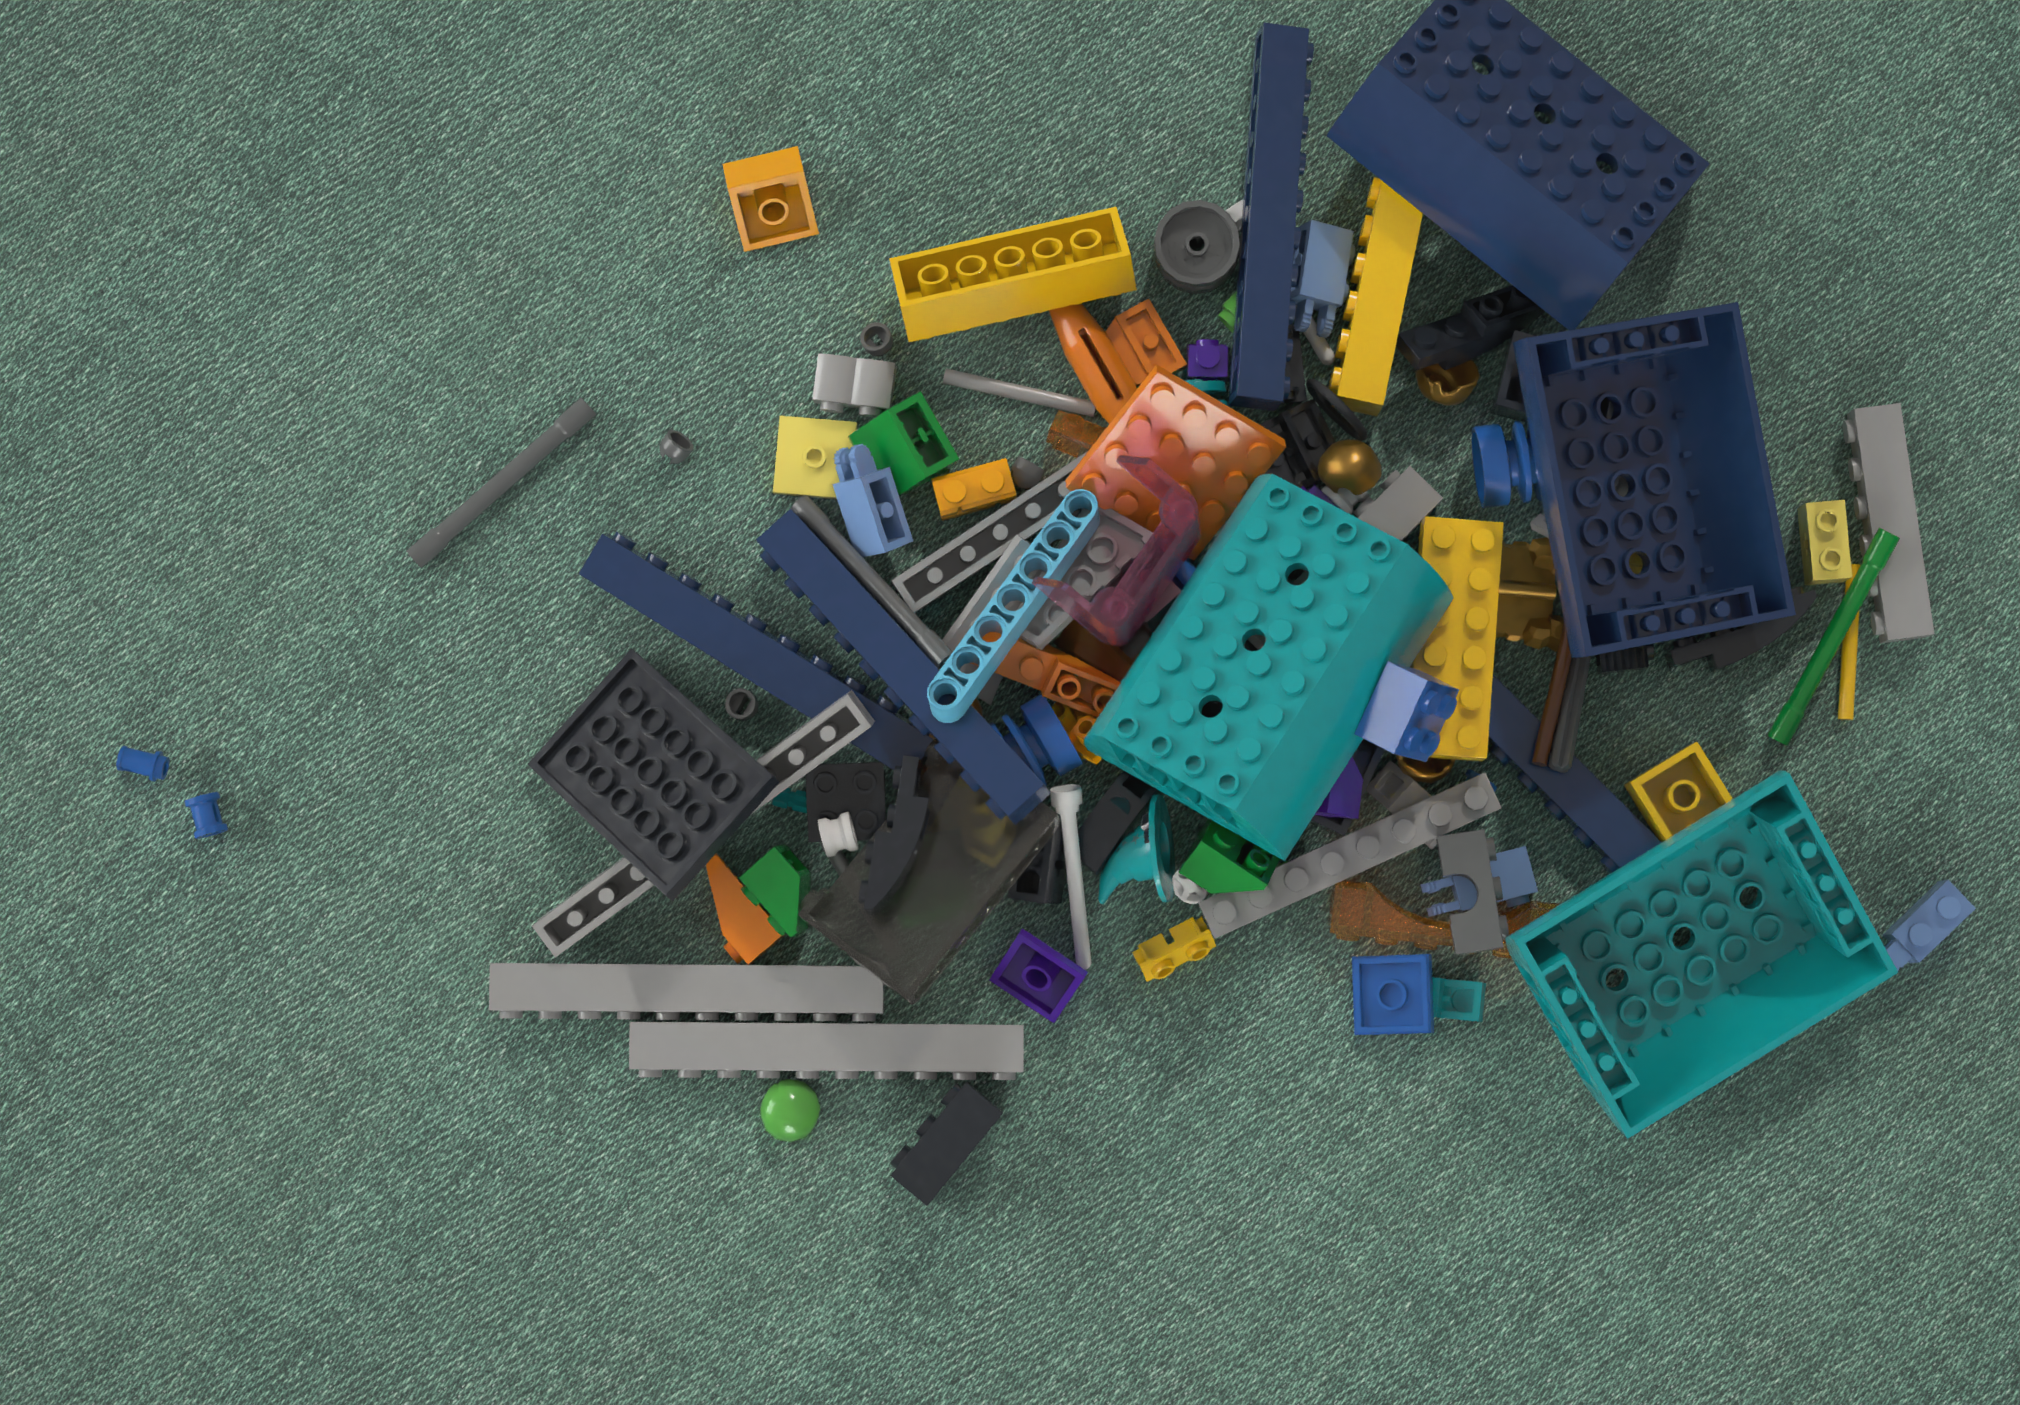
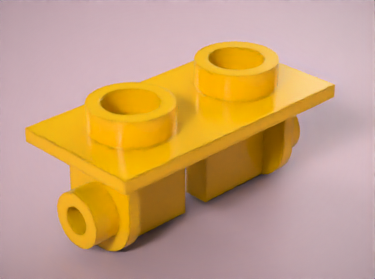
[1132,916,1216,982]

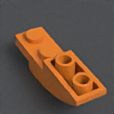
[971,632,1121,718]

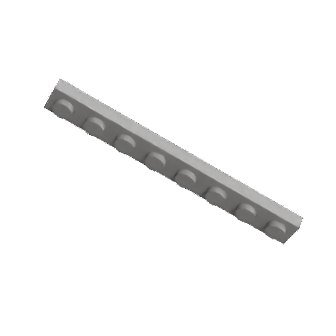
[1198,773,1502,939]

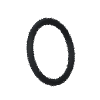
[1306,379,1367,441]

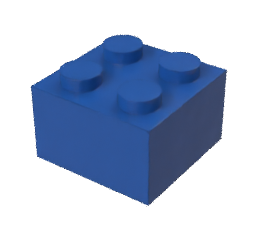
[1354,661,1459,762]

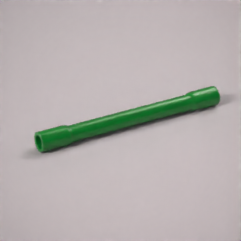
[1767,528,1900,746]

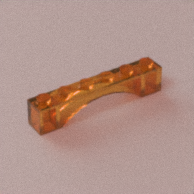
[1328,880,1560,958]

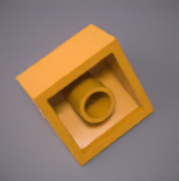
[723,146,819,252]

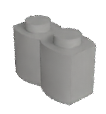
[812,353,897,418]

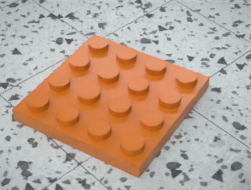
[1065,364,1286,560]

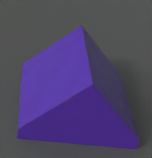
[989,928,1088,1023]

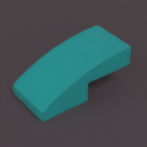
[1432,977,1486,1022]

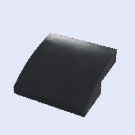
[1259,399,1335,489]

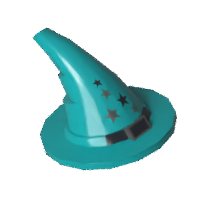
[1098,795,1175,904]

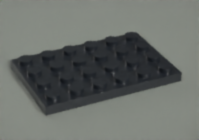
[527,648,780,901]

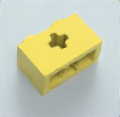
[1797,500,1852,585]

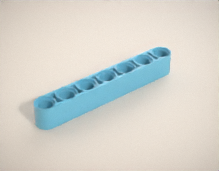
[927,489,1100,723]

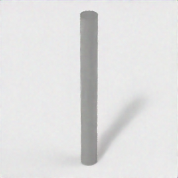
[943,368,1096,417]

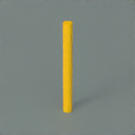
[1838,564,1861,720]

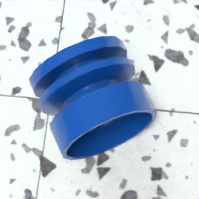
[1471,421,1542,508]
[989,694,1083,786]

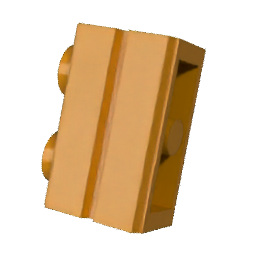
[931,458,1017,521]

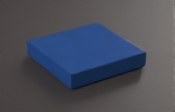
[1352,954,1434,1035]

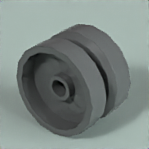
[1154,200,1240,294]

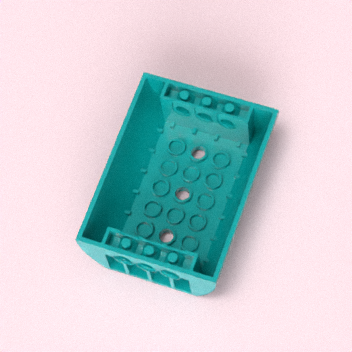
[1084,474,1454,861]
[1505,770,1899,1139]

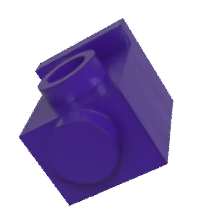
[1187,339,1228,384]

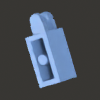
[1290,220,1355,338]
[832,444,913,557]
[1420,846,1538,917]
[1883,880,1976,971]

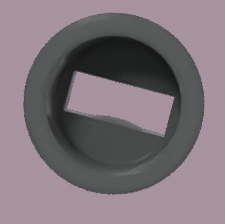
[860,322,893,357]
[659,430,694,464]
[1011,456,1045,489]
[725,688,759,721]

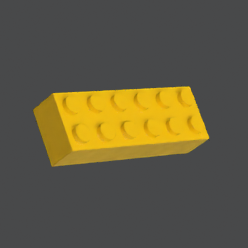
[1328,177,1423,416]
[889,207,1137,342]
[1410,516,1504,762]

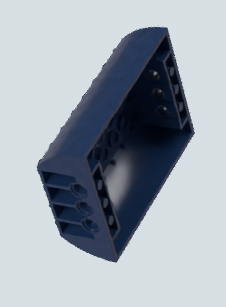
[1326,0,1710,330]
[1513,302,1796,658]

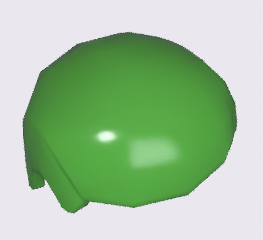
[760,1079,821,1143]

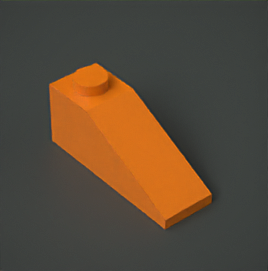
[706,853,786,965]

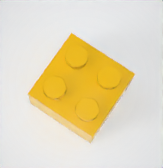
[1624,742,1733,842]

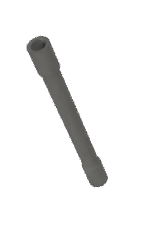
[406,398,596,568]
[791,495,953,670]

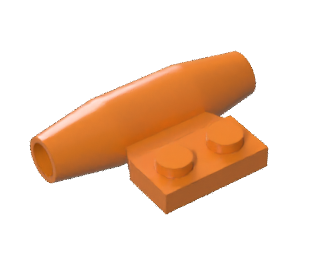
[1049,299,1187,424]

